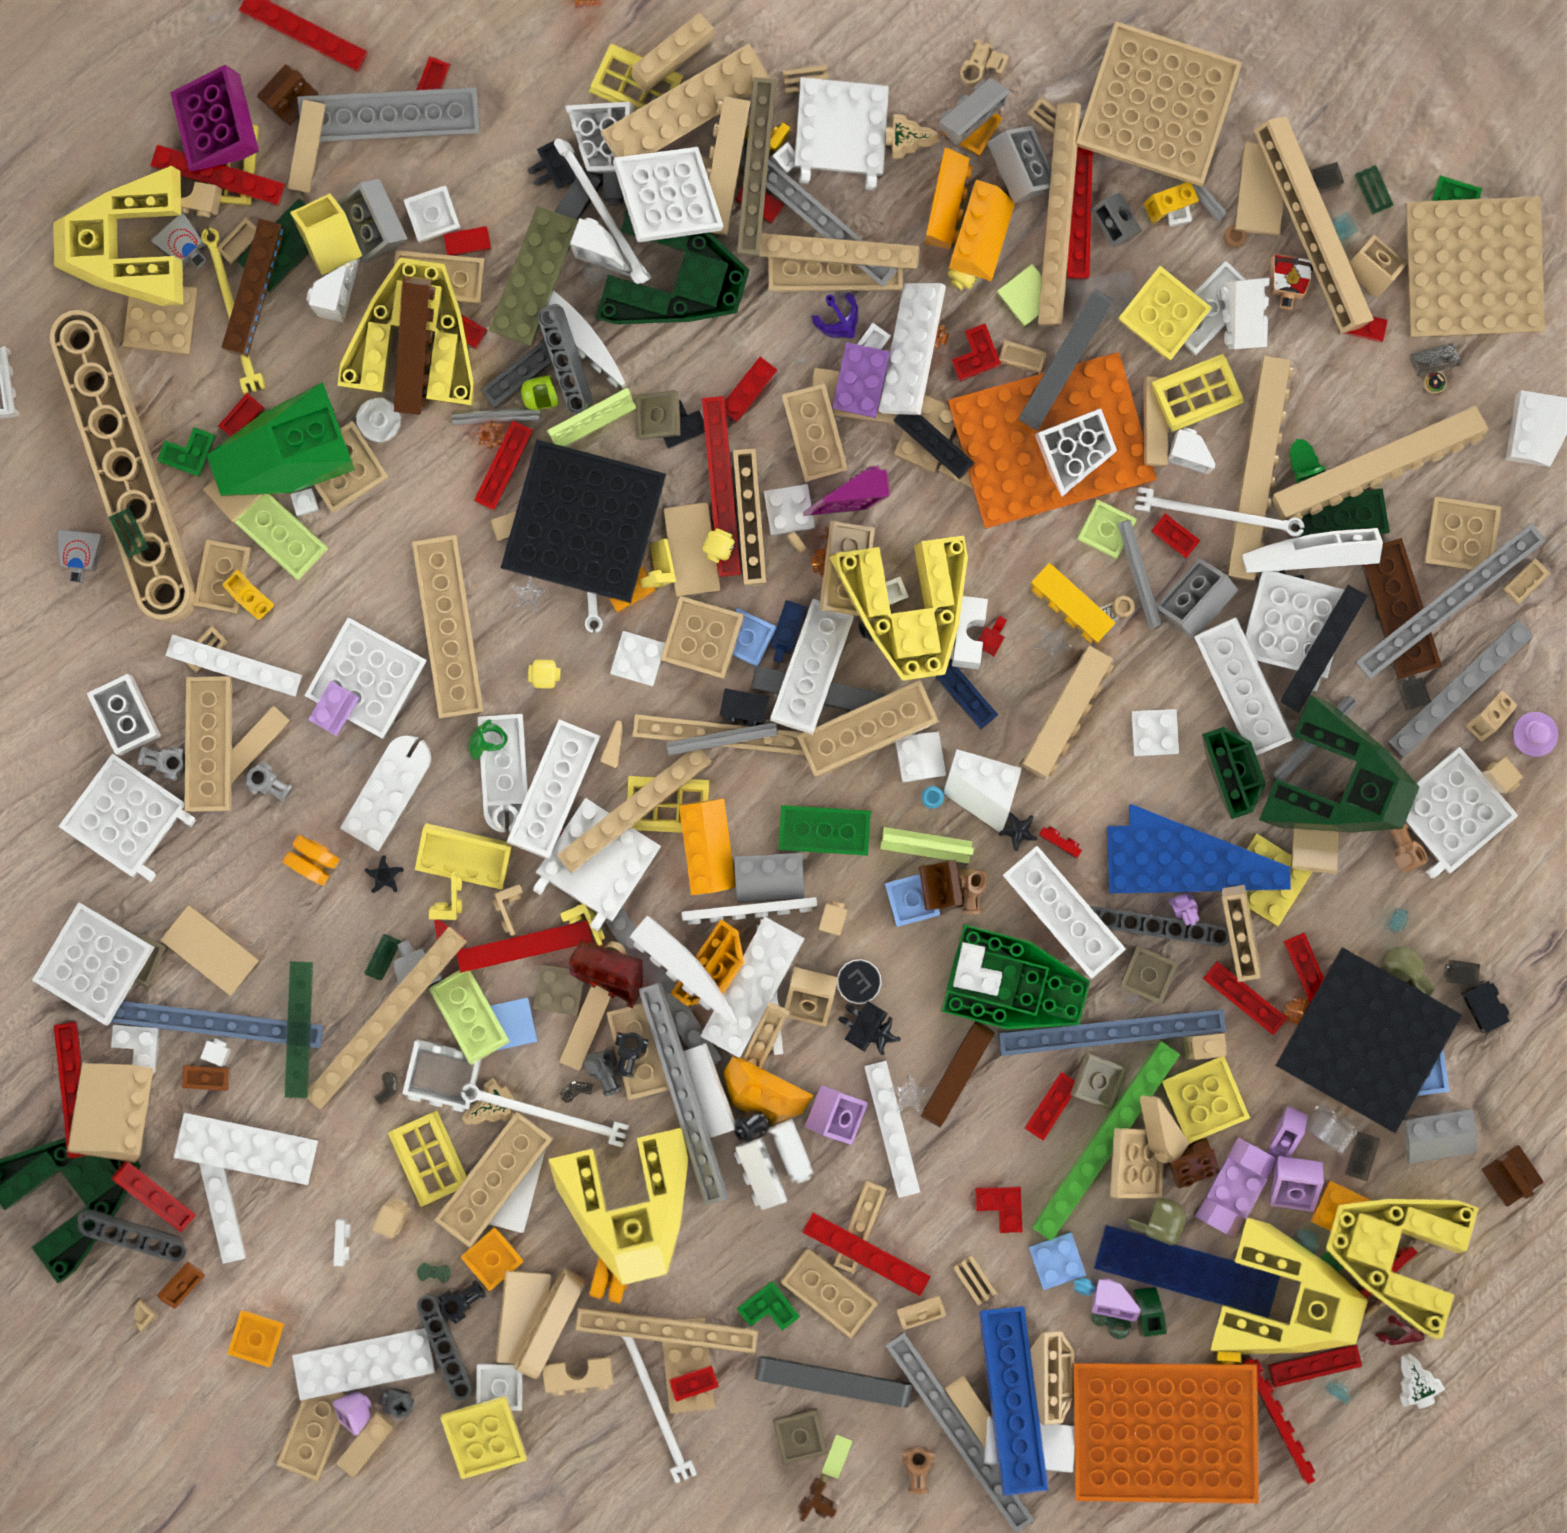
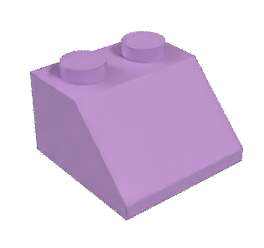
[805,1085,868,1145]
[1269,1156,1324,1212]

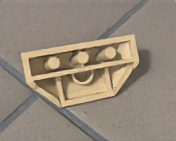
[1030,1331,1074,1425]

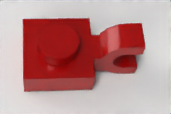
[977,616,1007,657]

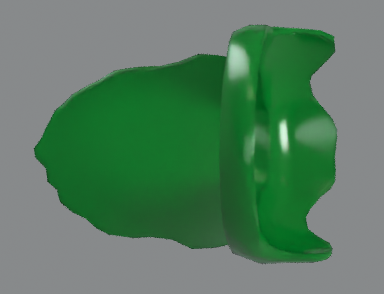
[1289,438,1326,484]
[468,719,507,760]

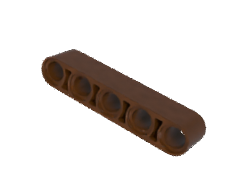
[920,1021,995,1128]

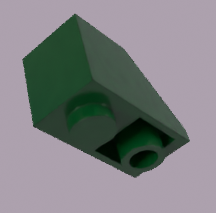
[1133,1287,1167,1337]

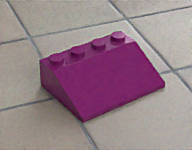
[170,65,259,171]
[803,466,890,516]

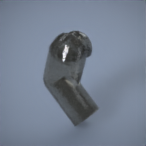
[374,1072,397,1105]
[561,1081,593,1103]

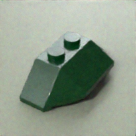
[1202,727,1266,820]

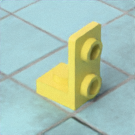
[640,539,676,588]
[429,871,462,920]
[560,904,605,946]

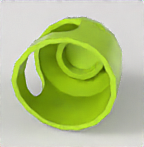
[521,375,558,410]

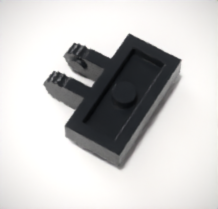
[527,139,576,190]
[663,400,705,450]
[838,1001,888,1052]

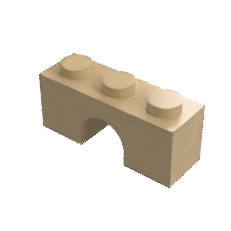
[181,182,223,218]
[372,1198,412,1239]
[543,1355,614,1396]

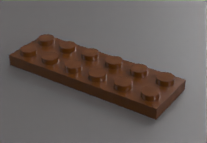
[1362,538,1442,679]

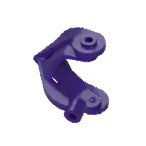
[811,292,859,338]

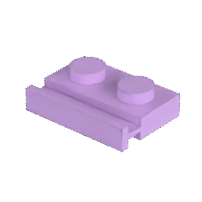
[308,681,360,736]

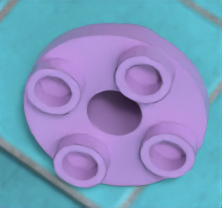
[1512,712,1558,757]

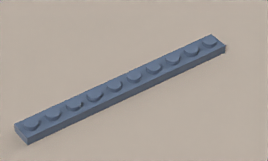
[96,1001,324,1048]
[999,1009,1226,1056]

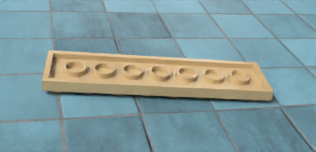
[600,44,770,158]
[412,535,484,719]

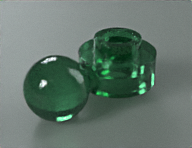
[1091,1313,1131,1339]

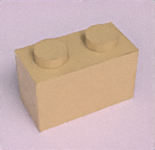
[1481,757,1523,794]
[818,901,848,936]

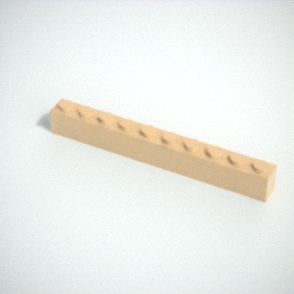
[1254,116,1374,334]
[1226,356,1293,582]
[1271,406,1488,521]

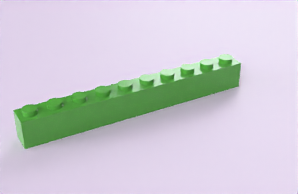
[1031,1041,1180,1241]

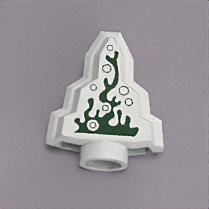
[1399,1352,1445,1409]

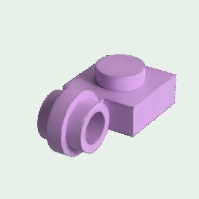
[1169,892,1199,926]

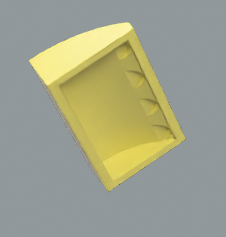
[415,823,513,890]

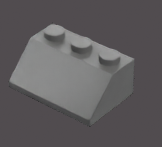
[939,78,1010,147]
[987,126,1051,203]
[337,179,407,263]
[1156,558,1238,640]
[734,853,804,902]
[1402,1108,1477,1164]

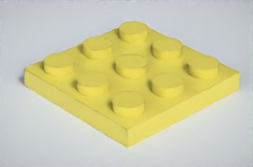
[1118,266,1212,361]
[1221,834,1313,927]
[1161,1057,1250,1143]
[440,1396,527,1479]

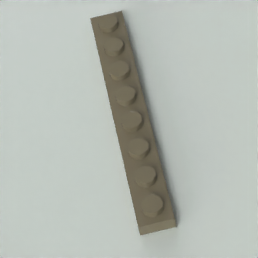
[737,77,776,257]

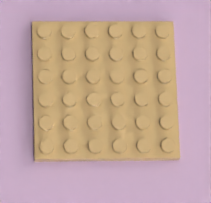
[1076,21,1242,187]
[1405,196,1545,337]

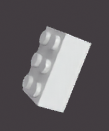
[87,674,161,756]

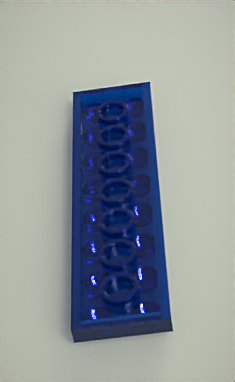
[1093,1224,1280,1318]

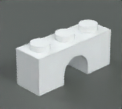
[950,596,988,670]

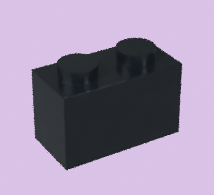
[720,688,769,726]
[1461,981,1510,1034]

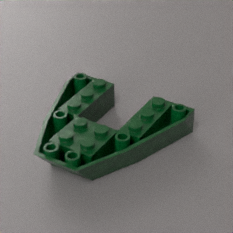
[595,209,750,324]
[1259,694,1420,833]
[0,1138,142,1284]

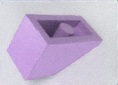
[1267,1107,1308,1158]
[1091,1279,1140,1322]
[332,1390,371,1435]

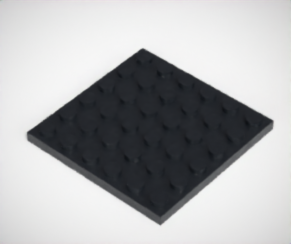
[500,439,667,604]
[1275,947,1462,1134]

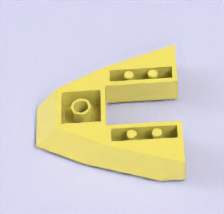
[53,166,183,306]
[337,258,474,406]
[829,536,968,681]
[548,1128,689,1285]
[1326,1199,1479,1340]
[1211,1217,1368,1354]

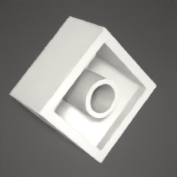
[1168,428,1216,475]
[895,732,946,783]

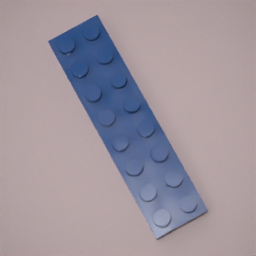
[979,1306,1048,1496]

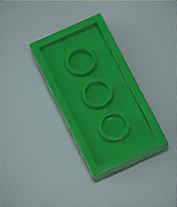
[778,805,871,856]

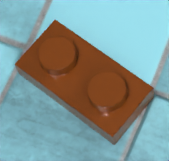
[182,1065,230,1091]
[157,1261,205,1309]

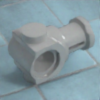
[138,746,185,780]
[245,761,293,804]

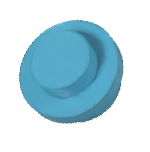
[921,786,944,809]
[1073,1277,1096,1296]

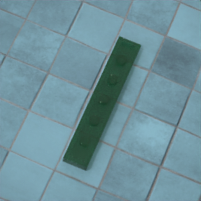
[284,961,314,1098]

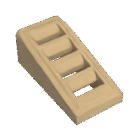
[600,720,623,769]

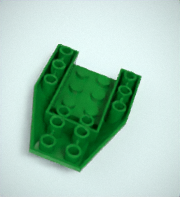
[207,382,355,496]
[941,924,1090,1029]

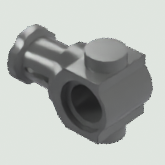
[583,1049,622,1097]
[380,1387,414,1419]

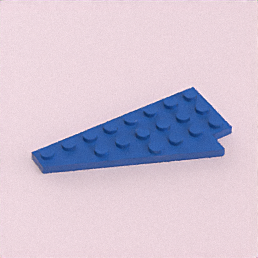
[1107,805,1291,894]

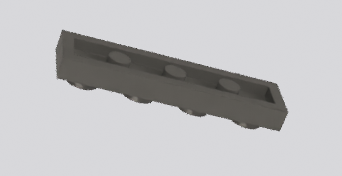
[480,339,552,408]

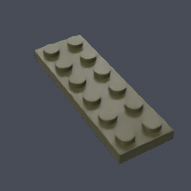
[489,206,578,347]

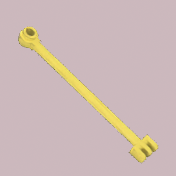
[201,228,266,394]

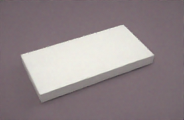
[1183,260,1246,356]
[683,1043,736,1138]
[489,1149,546,1233]
[984,1417,1075,1473]

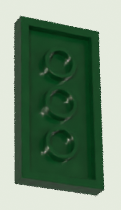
[237,198,309,294]
[1297,488,1390,537]

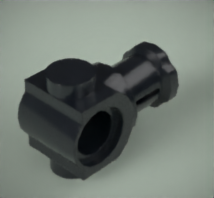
[614,1032,649,1078]
[438,1280,486,1324]

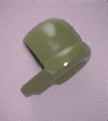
[1380,946,1435,996]
[1125,1198,1187,1246]

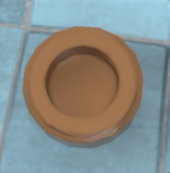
[1224,225,1247,248]

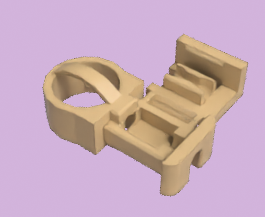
[960,40,1009,87]

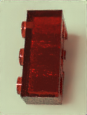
[569,941,643,1009]

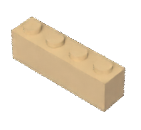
[631,12,714,93]
[1222,885,1261,982]

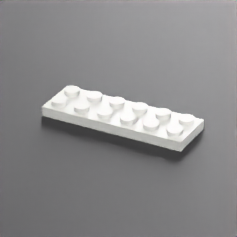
[879,283,946,415]
[770,599,854,735]
[1194,617,1293,756]
[507,719,601,860]
[1002,846,1126,979]
[700,917,805,1058]
[174,1113,318,1185]
[292,1328,435,1400]

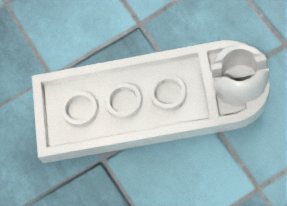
[478,714,528,832]
[340,735,431,851]

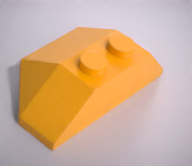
[670,919,744,1006]
[723,1055,813,1125]

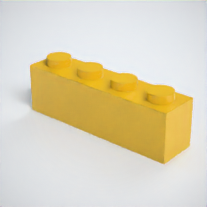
[1030,562,1116,644]

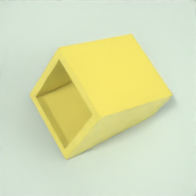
[290,194,362,275]

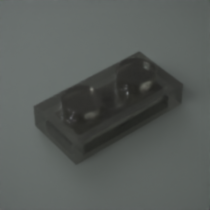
[1410,343,1461,377]
[1345,1131,1381,1182]

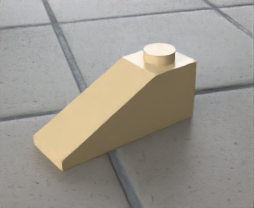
[1140,1096,1189,1163]
[336,1410,396,1478]

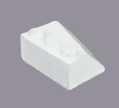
[565,102,637,174]
[570,218,633,278]
[307,258,360,323]
[1221,278,1269,349]
[1505,390,1567,467]
[1035,409,1117,496]
[943,749,1022,832]
[734,1137,787,1210]

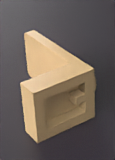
[1466,691,1517,742]
[493,884,525,936]

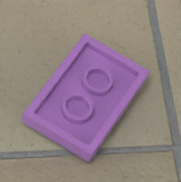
[832,342,890,418]

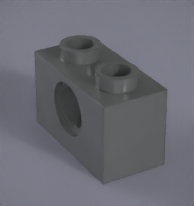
[1090,193,1143,248]

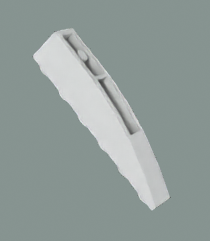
[548,291,626,389]
[1242,528,1383,573]
[630,916,737,1025]

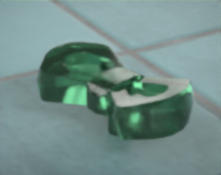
[417,1262,451,1284]

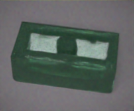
[364,934,401,980]

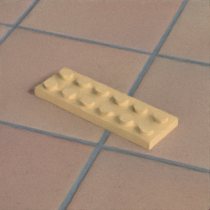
[768,257,903,292]
[185,676,232,812]
[797,680,939,778]
[434,1111,553,1248]

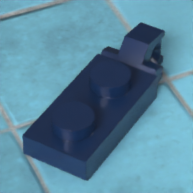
[771,600,807,663]

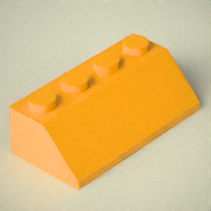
[924,148,973,249]
[949,180,1015,281]
[679,798,736,896]

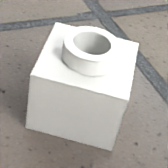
[201,1038,232,1066]

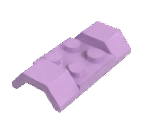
[1195,1137,1277,1238]

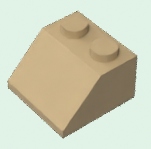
[1350,235,1407,299]
[784,967,838,1027]

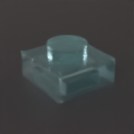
[1332,212,1359,242]
[1387,908,1409,932]
[1294,1228,1320,1252]
[1324,1381,1352,1405]

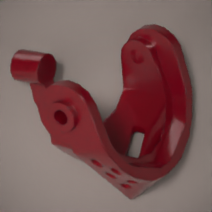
[1375,1315,1425,1345]

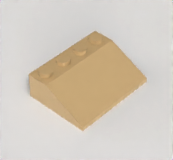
[67,1063,154,1163]

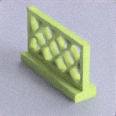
[547,388,637,447]
[880,827,974,864]

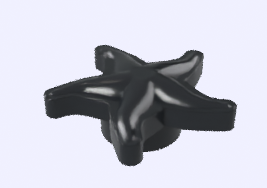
[998,812,1037,851]
[364,855,404,893]
[871,1017,901,1056]

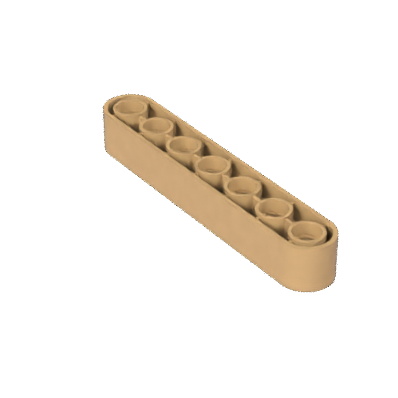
[50,310,196,623]

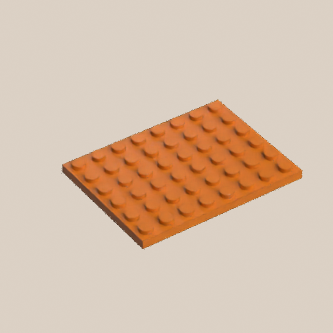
[947,352,1157,529]
[1074,1363,1259,1504]

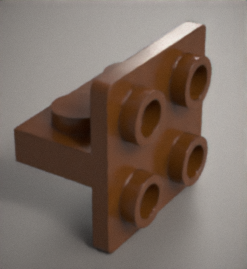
[257,64,318,126]
[919,860,964,910]
[1167,1138,1220,1189]
[1482,1145,1543,1207]
[798,1474,837,1523]

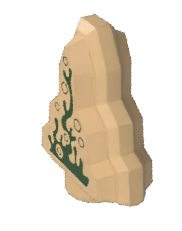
[885,114,939,159]
[462,1078,515,1125]

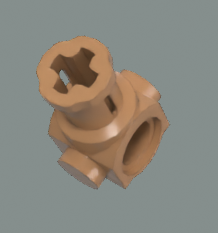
[1389,824,1428,873]
[958,868,988,914]
[902,1446,935,1494]

